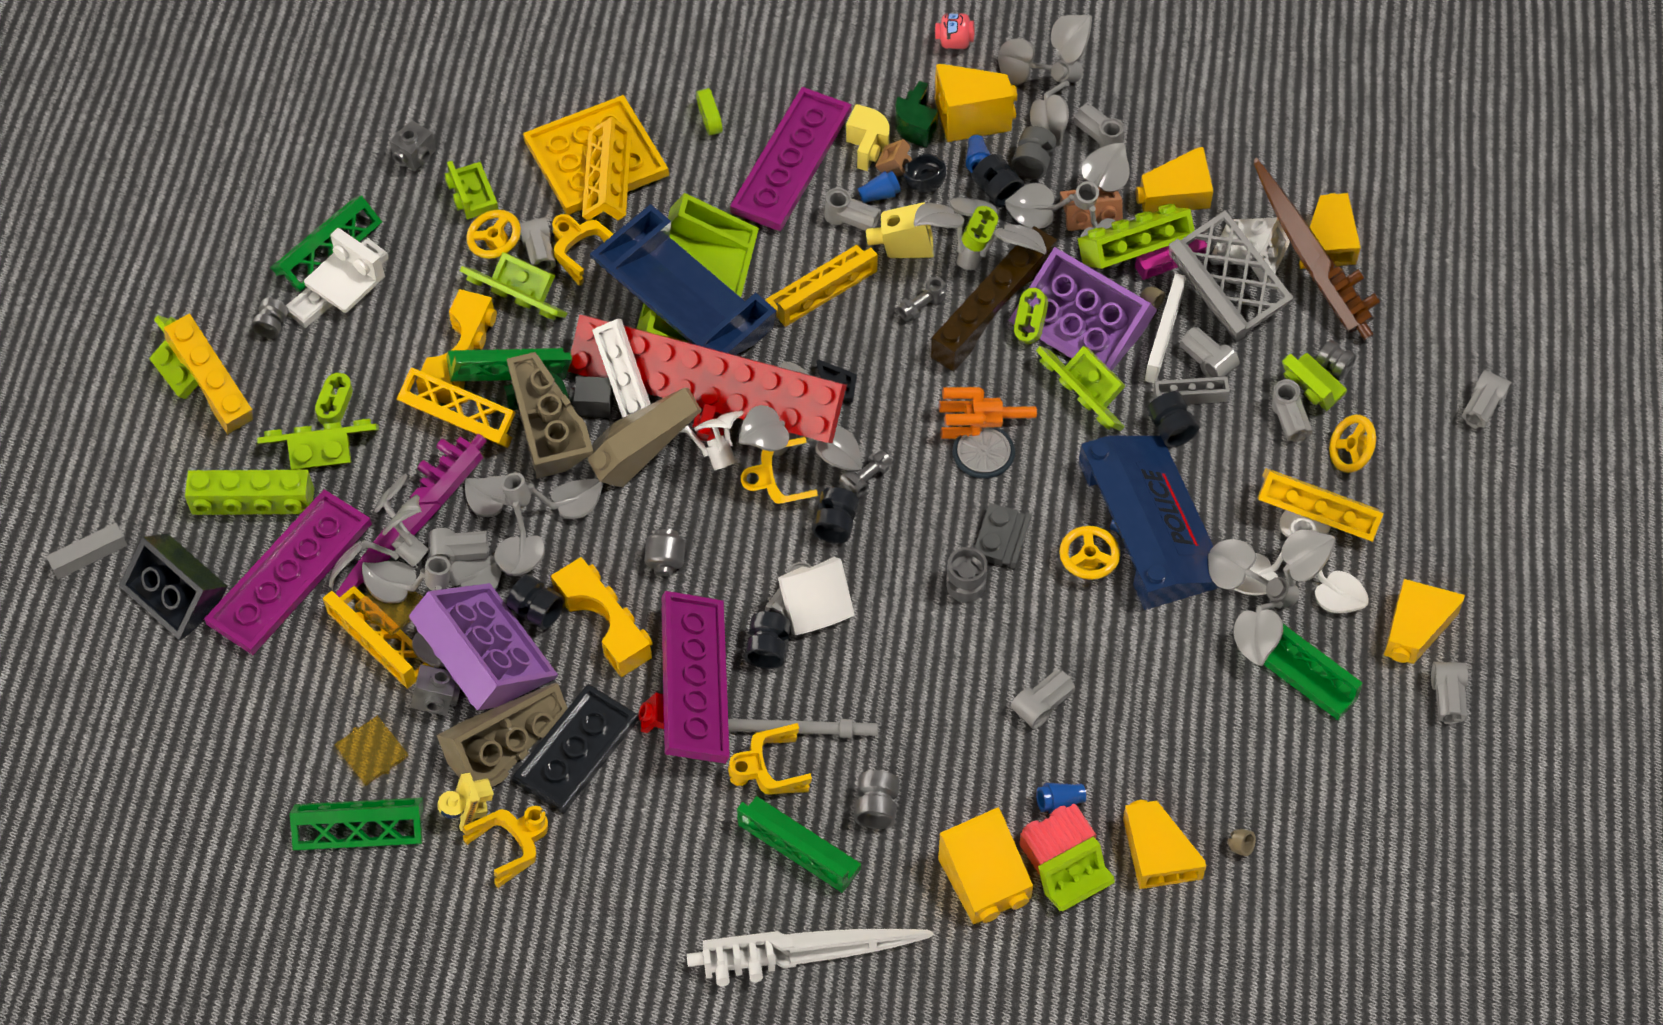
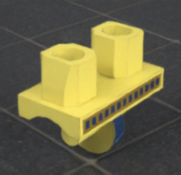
[437,773,494,831]

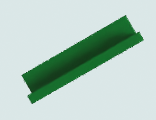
[270,195,382,292]
[446,348,572,382]
[1264,624,1363,721]
[737,796,861,893]
[289,798,424,850]

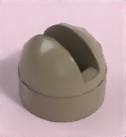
[1140,286,1165,310]
[1227,829,1256,856]

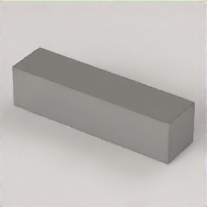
[1153,377,1230,405]
[46,523,128,579]

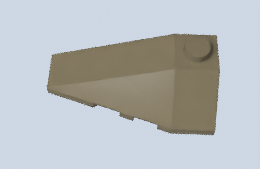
[507,352,593,478]
[587,387,702,488]
[436,683,568,787]

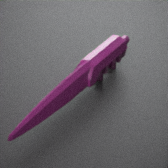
[335,434,487,597]

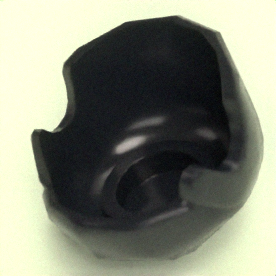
[904,153,946,193]

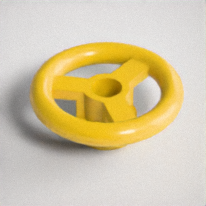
[466,210,521,259]
[1329,415,1376,473]
[1059,526,1120,580]

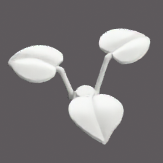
[679,411,743,471]
[1235,510,1369,613]

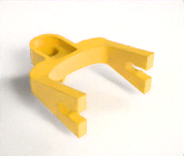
[552,214,613,286]
[741,437,818,504]
[728,723,812,795]
[463,806,548,888]

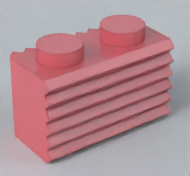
[1019,804,1096,875]

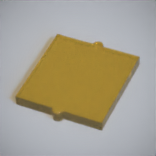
[355,591,423,636]
[334,715,409,786]

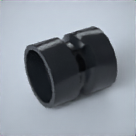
[972,154,1024,207]
[1147,391,1200,448]
[812,487,859,544]
[507,574,566,630]
[744,611,791,669]

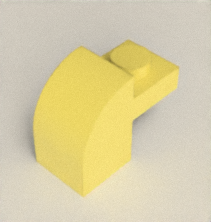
[846,104,890,171]

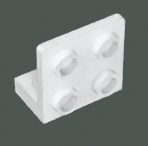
[1210,217,1290,283]
[304,228,385,313]

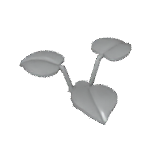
[998,15,1092,145]
[1005,143,1130,267]
[914,197,1046,270]
[739,361,862,472]
[329,473,429,590]
[465,473,603,576]
[1208,530,1336,666]
[362,556,502,668]

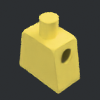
[866,202,934,258]

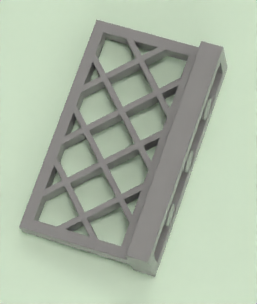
[1169,210,1294,342]

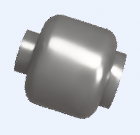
[644,529,685,576]

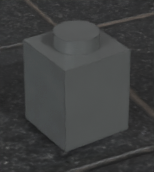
[569,376,614,419]

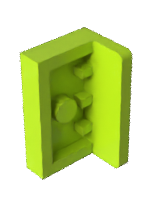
[444,160,499,219]
[1282,353,1347,411]
[1038,837,1115,911]

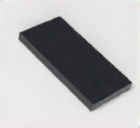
[512,684,639,814]

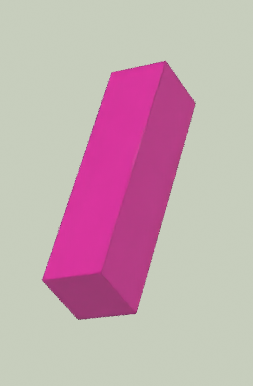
[1135,239,1207,280]

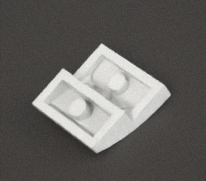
[778,557,855,635]

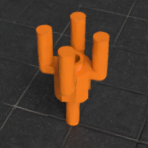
[939,387,1037,439]

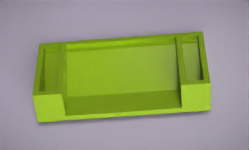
[637,193,759,343]

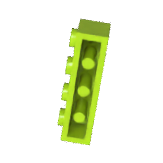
[1077,204,1195,269]
[185,470,314,515]

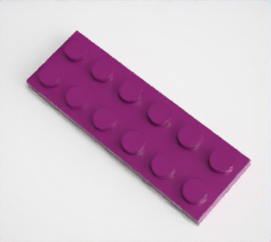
[730,87,852,232]
[204,489,372,655]
[661,591,730,764]

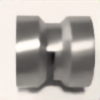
[251,298,289,338]
[1316,340,1357,379]

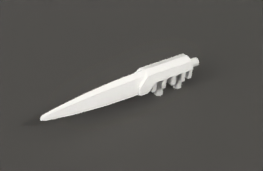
[687,929,934,986]

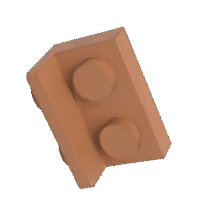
[1060,187,1123,231]

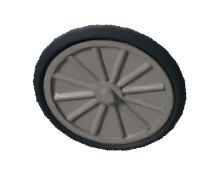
[953,427,1015,478]

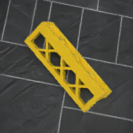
[582,117,632,221]
[765,245,878,327]
[397,367,516,448]
[1257,468,1384,542]
[323,586,434,689]

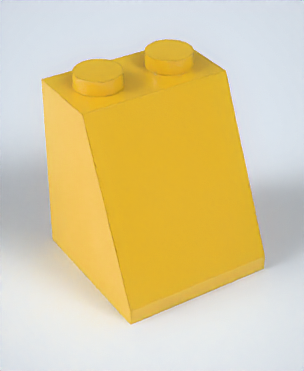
[935,64,1017,142]
[938,807,1033,925]

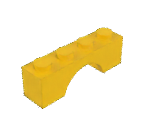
[416,289,497,404]
[164,313,253,435]
[551,557,653,678]

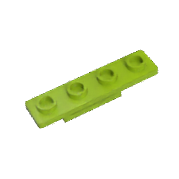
[459,252,567,320]
[149,315,199,399]
[1036,346,1126,431]
[257,419,379,470]

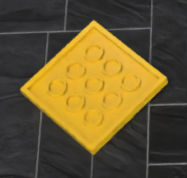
[523,95,669,215]

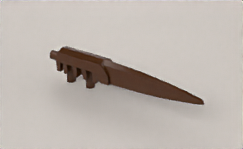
[1254,157,1381,341]

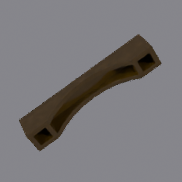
[930,226,1057,372]

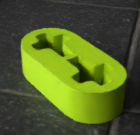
[696,88,723,136]
[961,206,999,252]
[1014,288,1048,344]
[315,373,353,425]

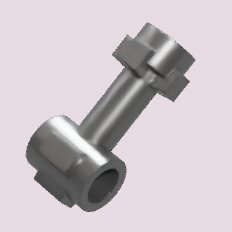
[897,277,946,321]
[839,450,892,498]

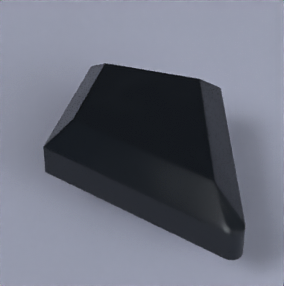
[816,359,857,402]

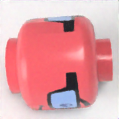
[935,13,975,49]

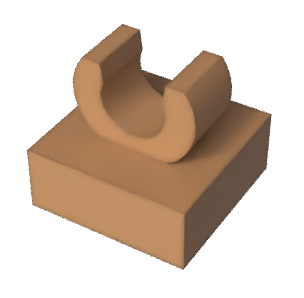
[875,139,912,176]

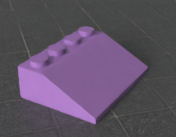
[1009,247,1157,371]
[409,583,558,711]

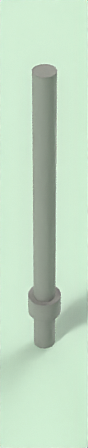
[728,719,878,738]

